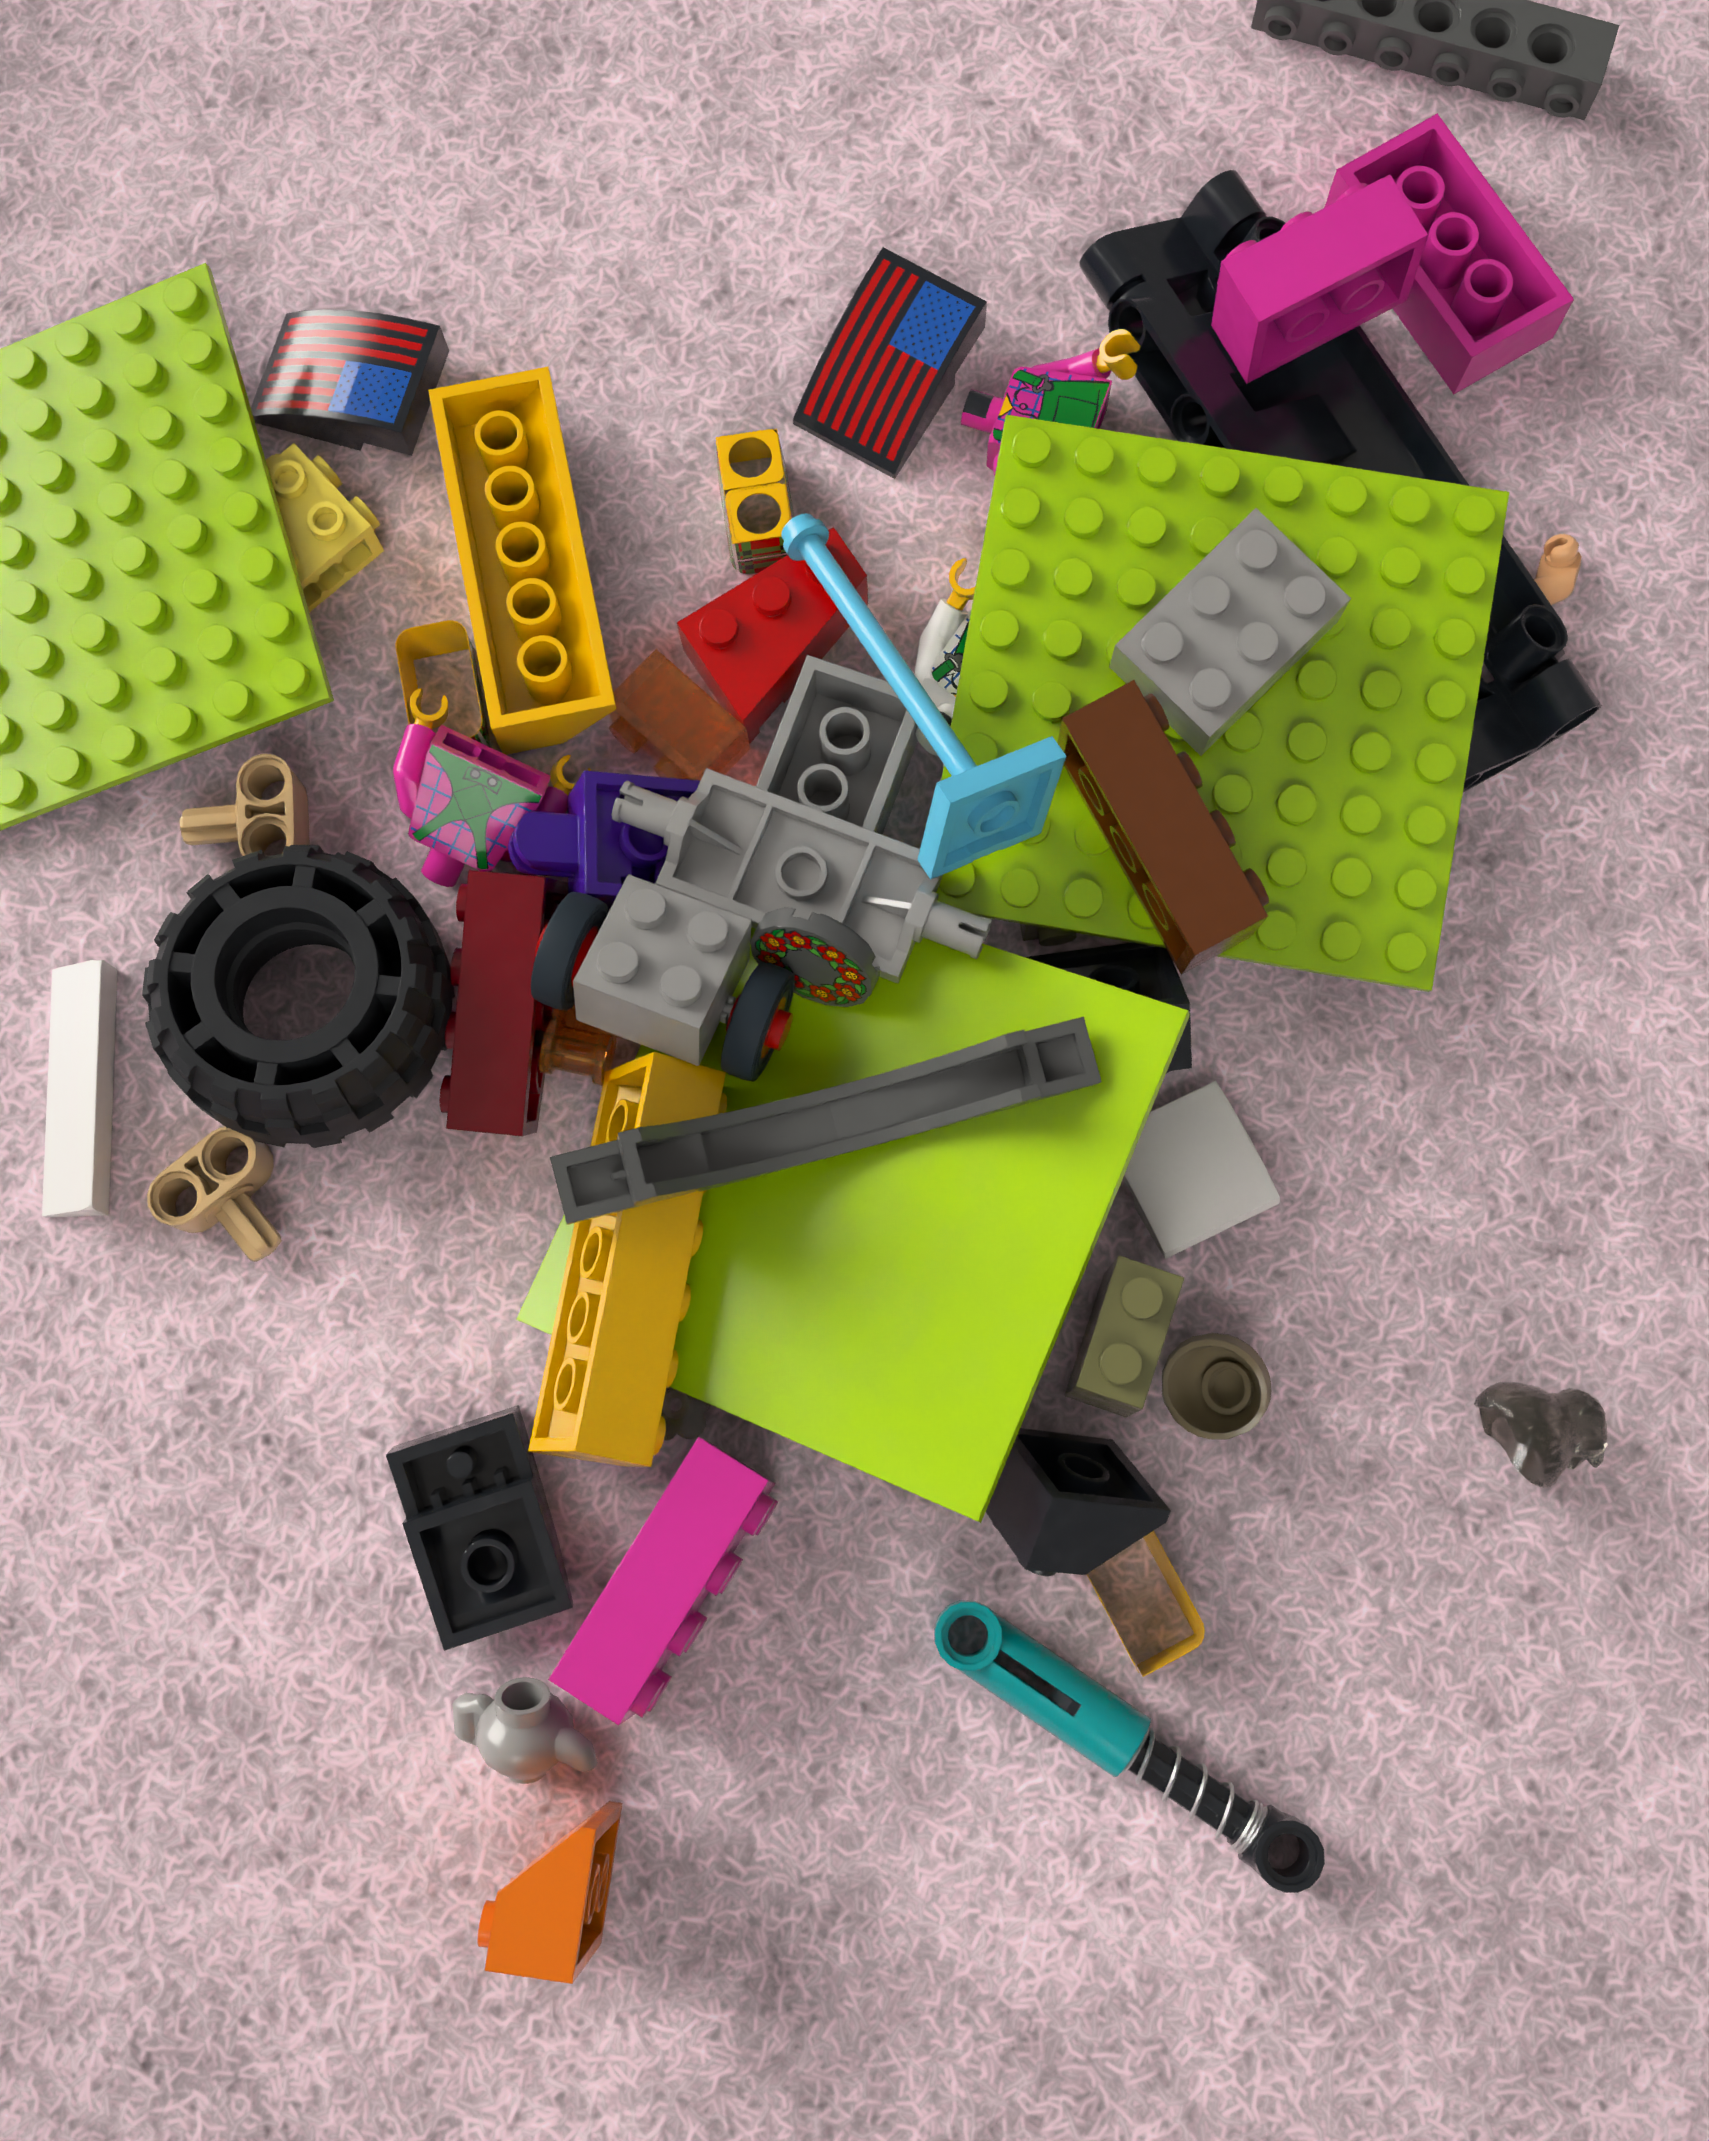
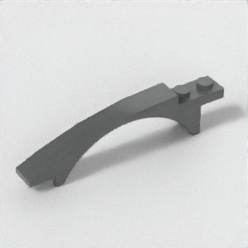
[550,1017,1102,1225]

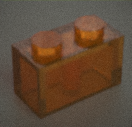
[609,649,750,781]

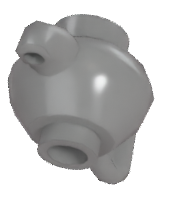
[453,1677,598,1784]

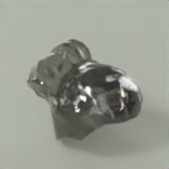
[1474,1382,1608,1489]

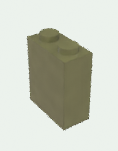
[1064,1255,1184,1417]

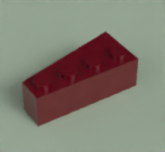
[439,870,568,1136]

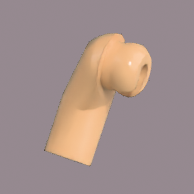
[1534,534,1582,605]

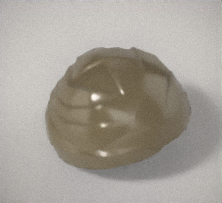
[1162,1333,1272,1440]

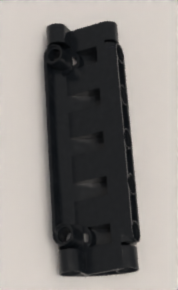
[1079,170,1602,792]

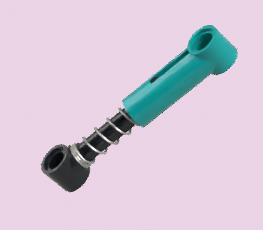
[934,1600,1325,1893]

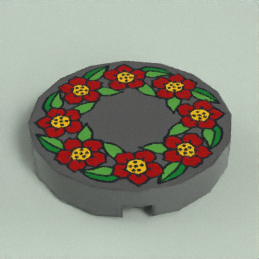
[750,907,880,1007]

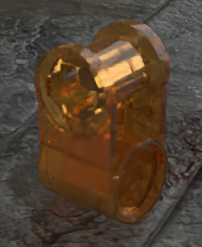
[539,1005,617,1086]

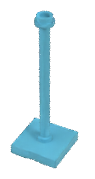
[781,513,1066,880]

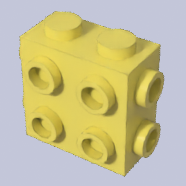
[266,443,384,612]

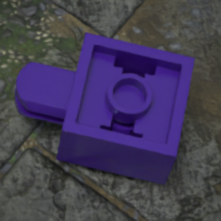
[508,770,700,911]

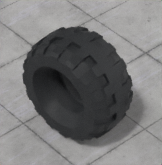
[142,845,455,1148]

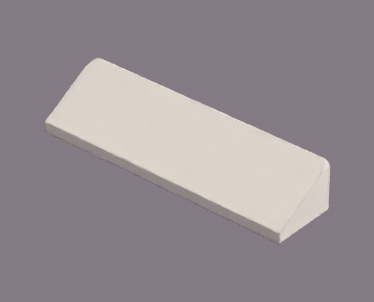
[42,960,118,1218]

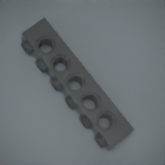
[1251,0,1619,120]

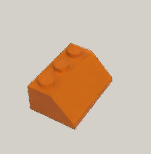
[477,1801,622,1984]

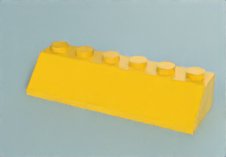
[428,367,617,755]
[528,1052,727,1467]

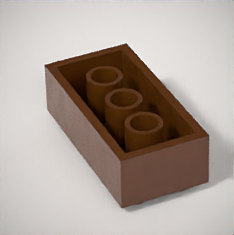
[1057,680,1269,975]

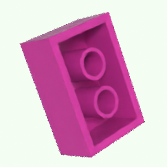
[1211,174,1428,384]

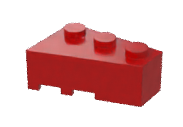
[677,527,868,746]

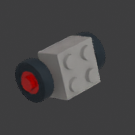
[531,874,795,1082]

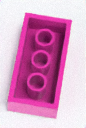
[1324,113,1574,394]
[548,1437,778,1726]

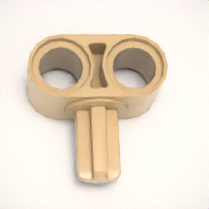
[179,754,310,856]
[147,1127,282,1262]

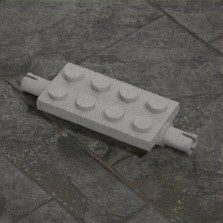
[612,768,992,984]

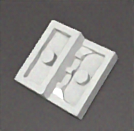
[1123,1081,1280,1259]

